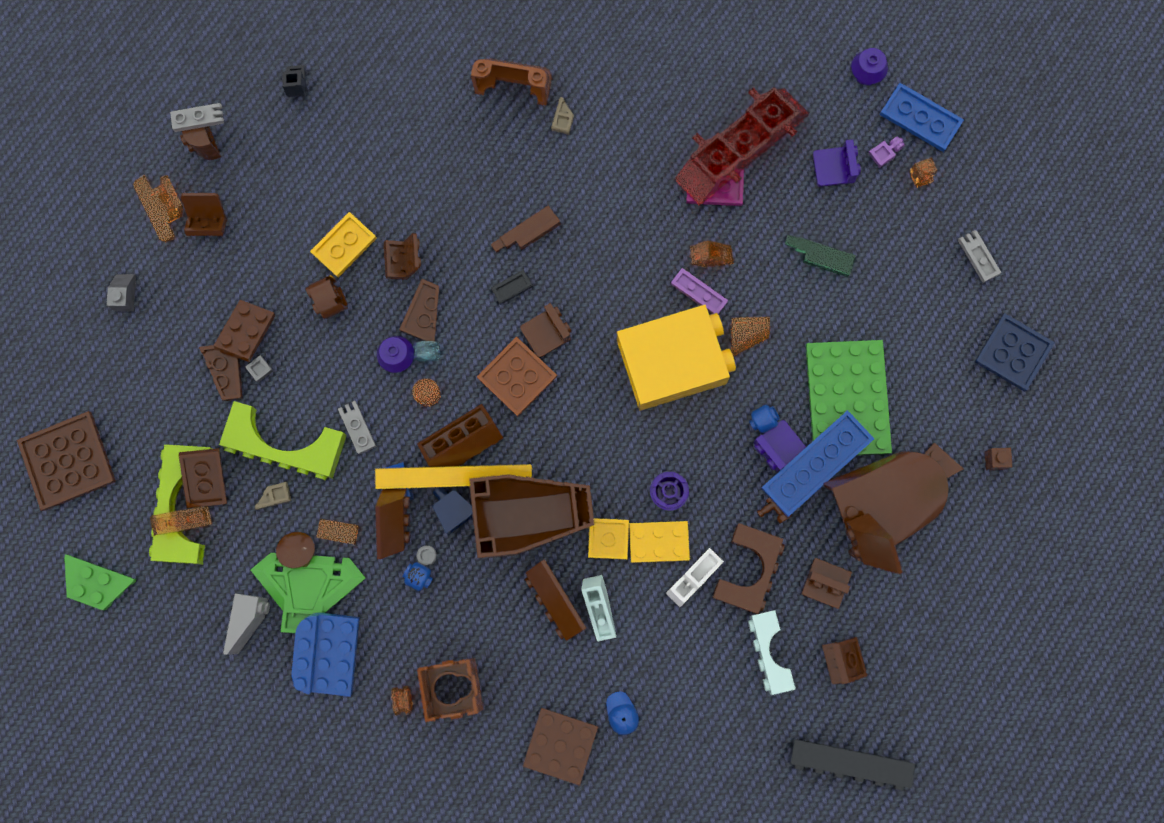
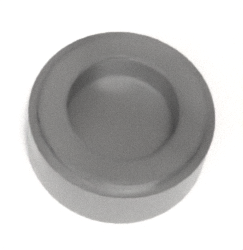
[417,546,437,565]

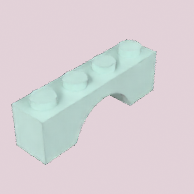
[748,610,795,695]

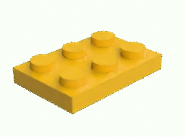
[310,212,377,278]
[629,521,690,563]

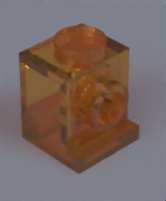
[909,157,938,188]

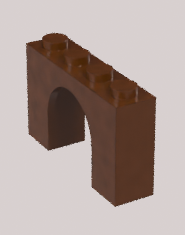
[712,523,785,614]

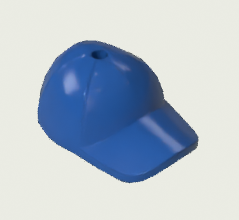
[606,692,639,735]

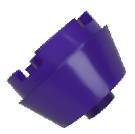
[851,48,888,86]
[377,336,414,373]
[650,472,689,511]

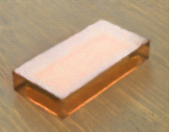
[316,519,359,545]

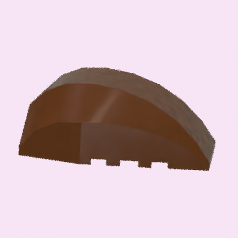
[469,474,595,558]

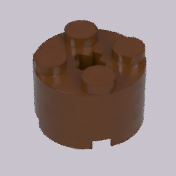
[306,275,348,319]

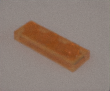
[150,506,212,536]

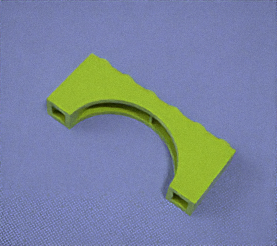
[219,401,347,480]
[149,445,213,565]

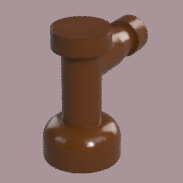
[757,498,792,524]

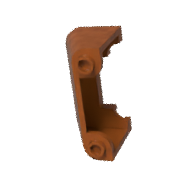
[471,58,552,106]

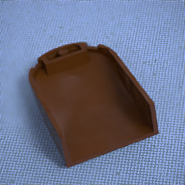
[823,451,948,561]

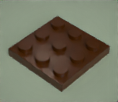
[523,708,598,786]

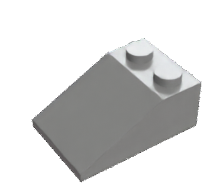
[223,594,270,655]

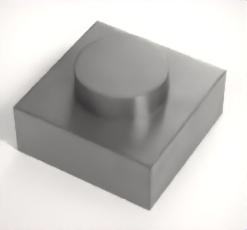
[245,355,273,383]

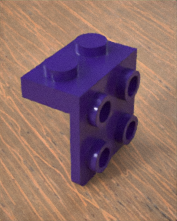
[813,139,861,187]
[753,420,806,472]

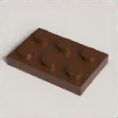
[213,300,275,362]
[178,448,227,508]

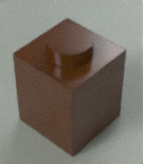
[985,448,1013,470]

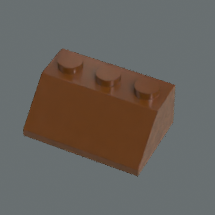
[375,488,410,559]

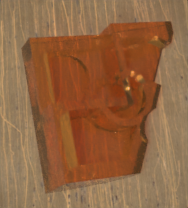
[731,317,770,357]

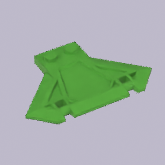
[251,553,366,633]

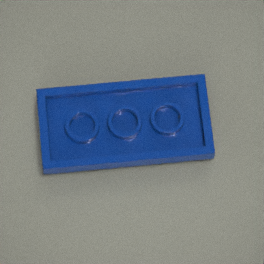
[880,83,964,152]

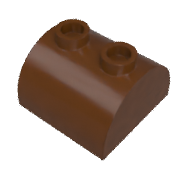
[180,126,221,160]

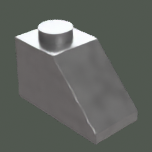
[107,274,136,311]

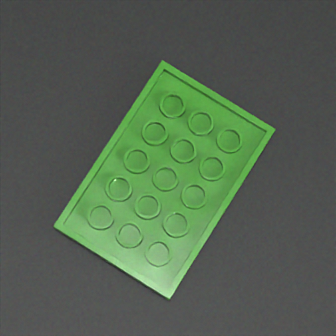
[805,340,892,456]

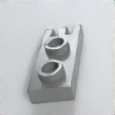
[170,103,224,132]
[958,230,1001,283]
[338,401,377,455]

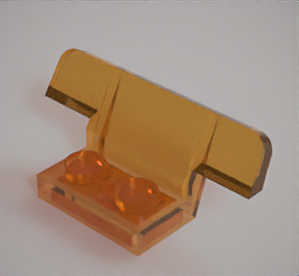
[133,174,183,242]

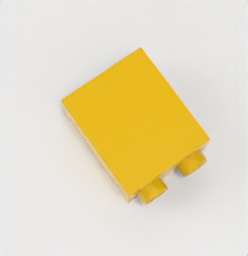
[617,304,736,411]

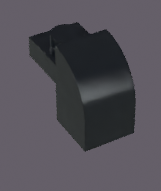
[283,65,308,98]

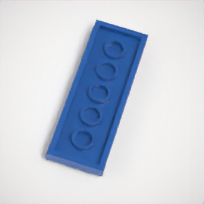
[761,410,874,517]

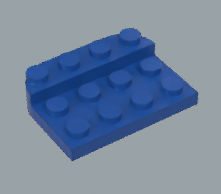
[292,613,360,697]

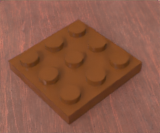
[477,337,558,417]

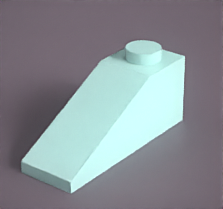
[581,575,616,641]

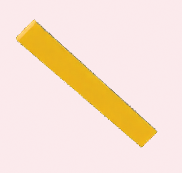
[375,464,532,489]

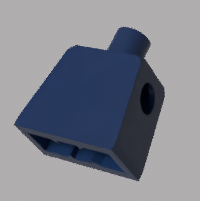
[433,487,473,535]

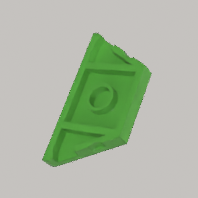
[64,555,137,610]

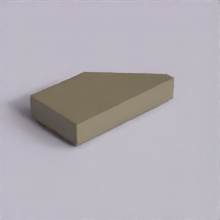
[551,97,574,135]
[255,482,292,510]

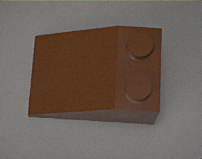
[846,513,903,574]

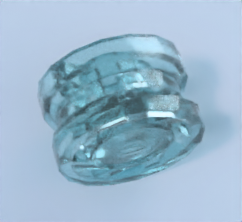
[413,341,440,362]

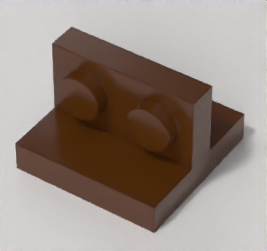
[801,558,852,609]
[822,637,867,685]

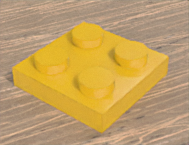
[588,518,629,560]

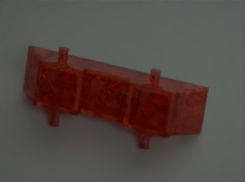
[675,87,810,206]

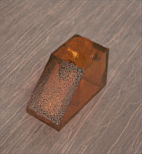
[690,240,733,267]

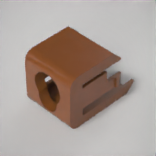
[417,658,484,722]

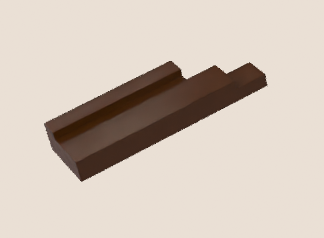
[491,205,561,253]

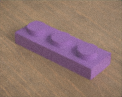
[671,268,728,314]

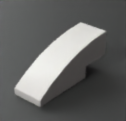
[666,548,724,607]

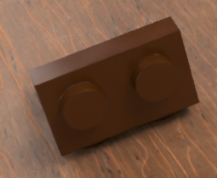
[181,193,227,236]
[384,233,421,280]
[520,303,572,358]

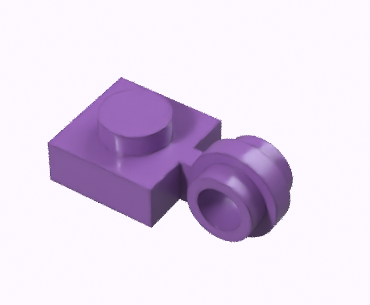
[869,136,905,168]

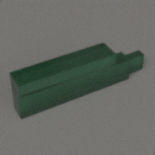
[785,235,856,277]

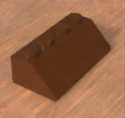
[417,404,503,467]
[525,560,587,641]

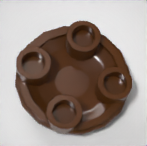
[276,532,315,569]

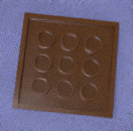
[17,411,116,511]

